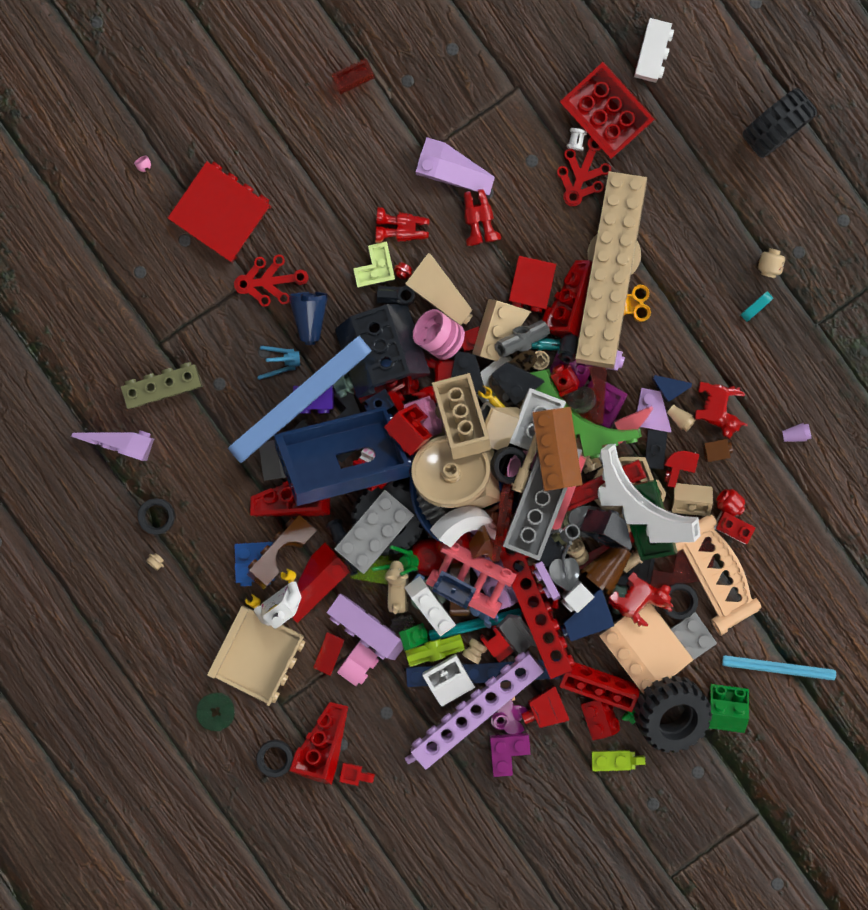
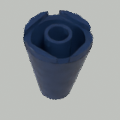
[289,292,328,345]

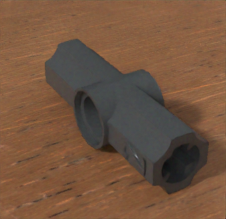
[495,320,550,357]

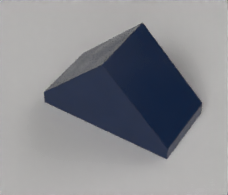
[652,375,692,402]

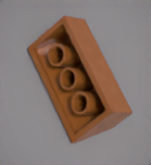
[532,407,583,491]

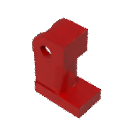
[480,625,514,663]

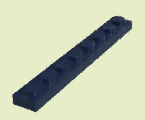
[406,659,560,687]

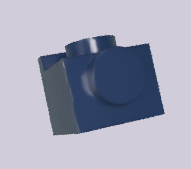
[365,389,395,411]

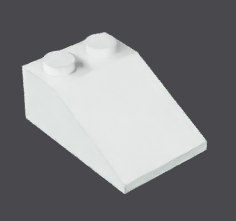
[510,388,566,453]

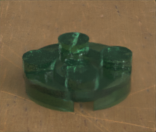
[196,692,235,731]

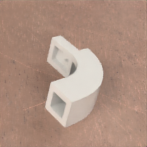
[430,506,499,547]

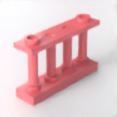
[425,542,517,619]

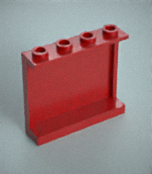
[168,161,271,263]

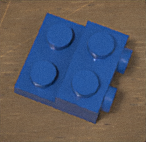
[235,542,275,586]

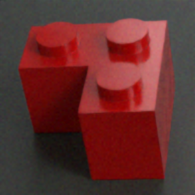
[384,403,432,456]

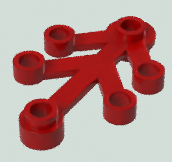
[557,137,611,207]
[234,254,309,307]

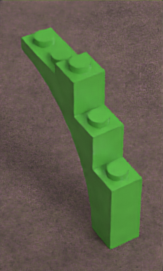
[530,369,642,459]

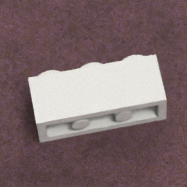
[634,18,674,83]
[404,576,456,636]
[561,580,594,613]

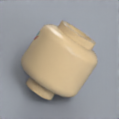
[758,248,785,278]

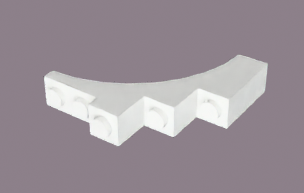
[598,444,701,543]

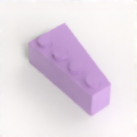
[327,594,403,660]

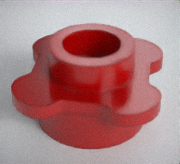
[393,262,412,280]

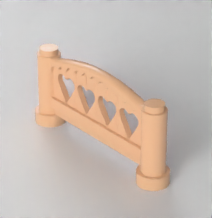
[675,515,762,636]

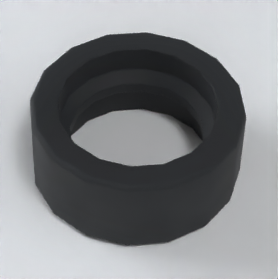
[490,447,526,484]
[137,498,176,535]
[663,583,698,619]
[256,740,293,778]

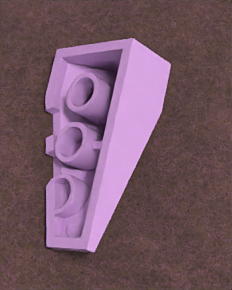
[416,138,495,196]
[72,430,154,461]

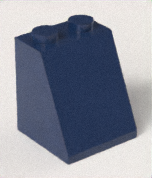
[560,587,614,641]

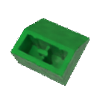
[708,684,749,733]

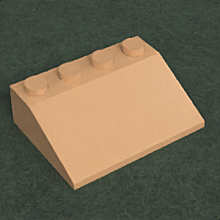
[599,604,693,694]

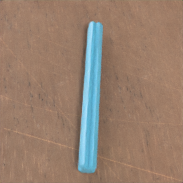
[722,656,836,680]

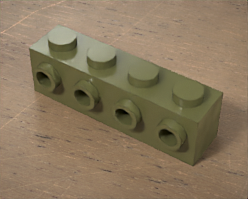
[121,362,203,409]

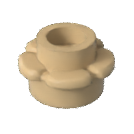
[146,553,164,571]

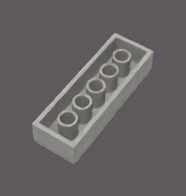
[502,448,582,561]

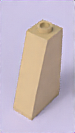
[405,253,473,326]

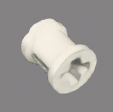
[567,128,587,151]

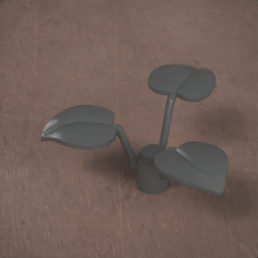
[549,506,597,591]

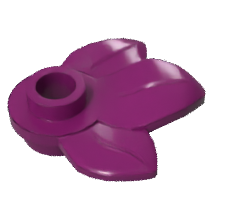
[491,699,528,734]

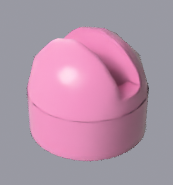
[134,155,151,172]

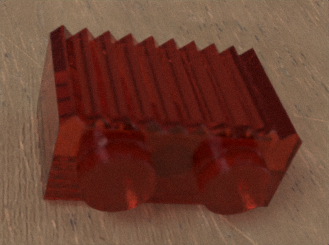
[332,58,375,94]

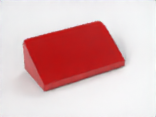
[313,632,345,676]

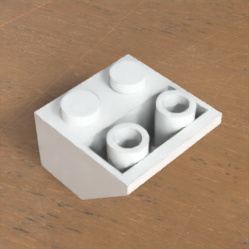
[423,654,475,707]

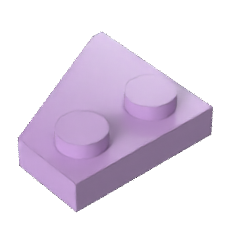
[636,388,671,432]
[534,561,561,601]

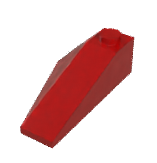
[543,260,593,340]
[292,542,349,623]
[290,702,348,785]

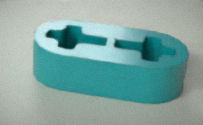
[740,291,773,322]

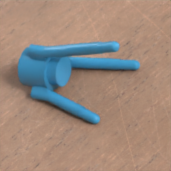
[258,346,300,379]

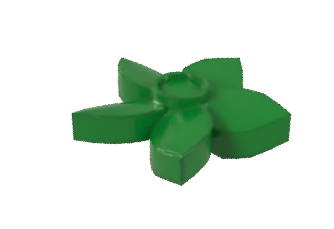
[622,709,636,725]

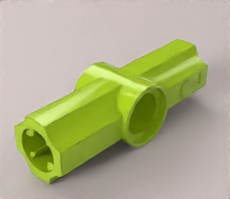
[405,634,465,667]

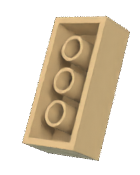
[432,373,491,460]

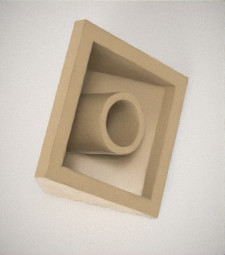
[485,407,520,450]

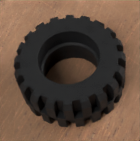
[742,88,817,158]
[351,481,423,555]
[634,676,712,753]

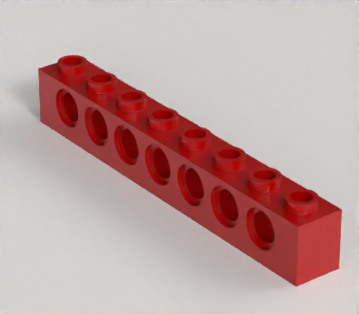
[492,529,575,679]

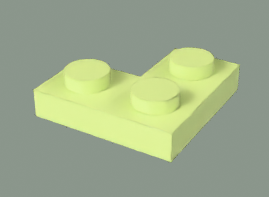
[353,242,395,288]

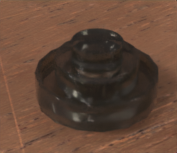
[567,387,596,413]

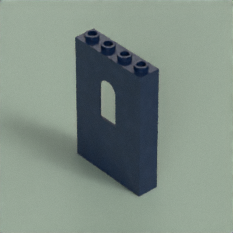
[274,407,412,506]

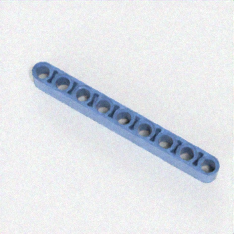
[228,336,372,463]

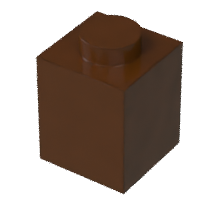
[702,439,733,462]

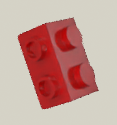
[580,700,620,741]

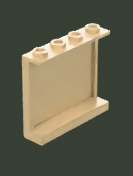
[207,605,306,706]

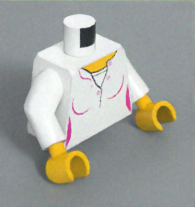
[245,569,301,629]

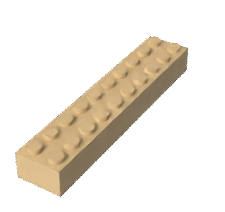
[576,171,647,369]

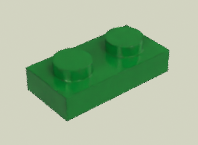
[399,623,428,651]

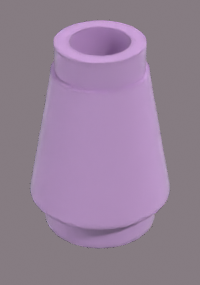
[782,423,812,442]

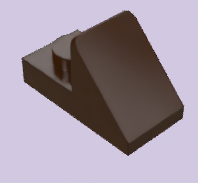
[469,525,500,563]

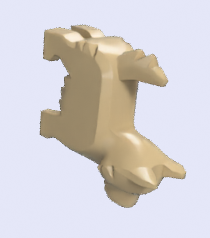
[384,561,409,614]

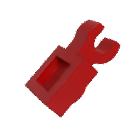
[339,762,375,786]

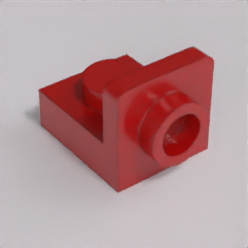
[459,326,480,353]
[385,379,405,411]

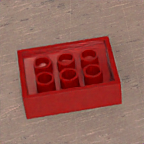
[560,62,656,159]

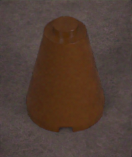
[580,547,632,596]

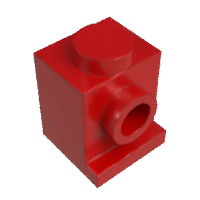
[551,363,580,397]

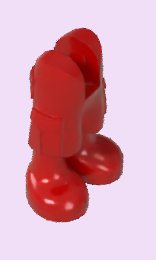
[464,189,501,246]
[375,207,430,243]

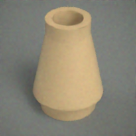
[667,405,696,432]

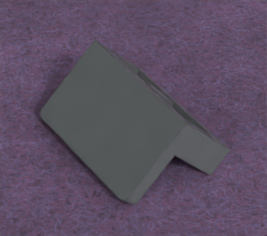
[496,614,537,655]

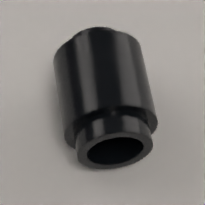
[557,334,579,363]

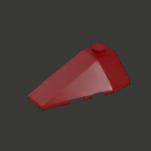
[250,481,330,516]

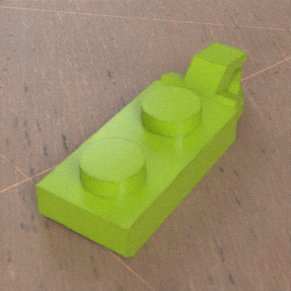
[591,750,645,771]

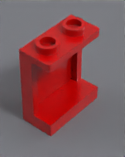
[508,256,556,313]

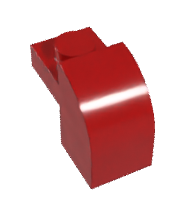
[664,451,700,488]

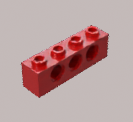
[559,662,639,712]

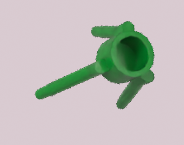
[371,545,419,576]

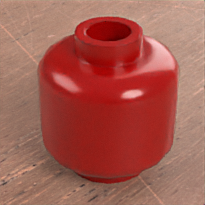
[717,489,745,516]

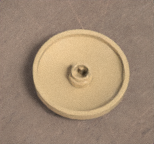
[412,435,491,508]

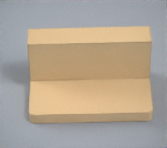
[672,483,713,516]

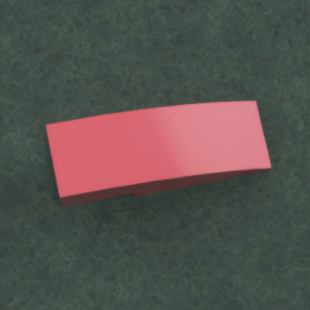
[605,406,653,446]

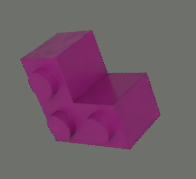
[490,733,531,777]

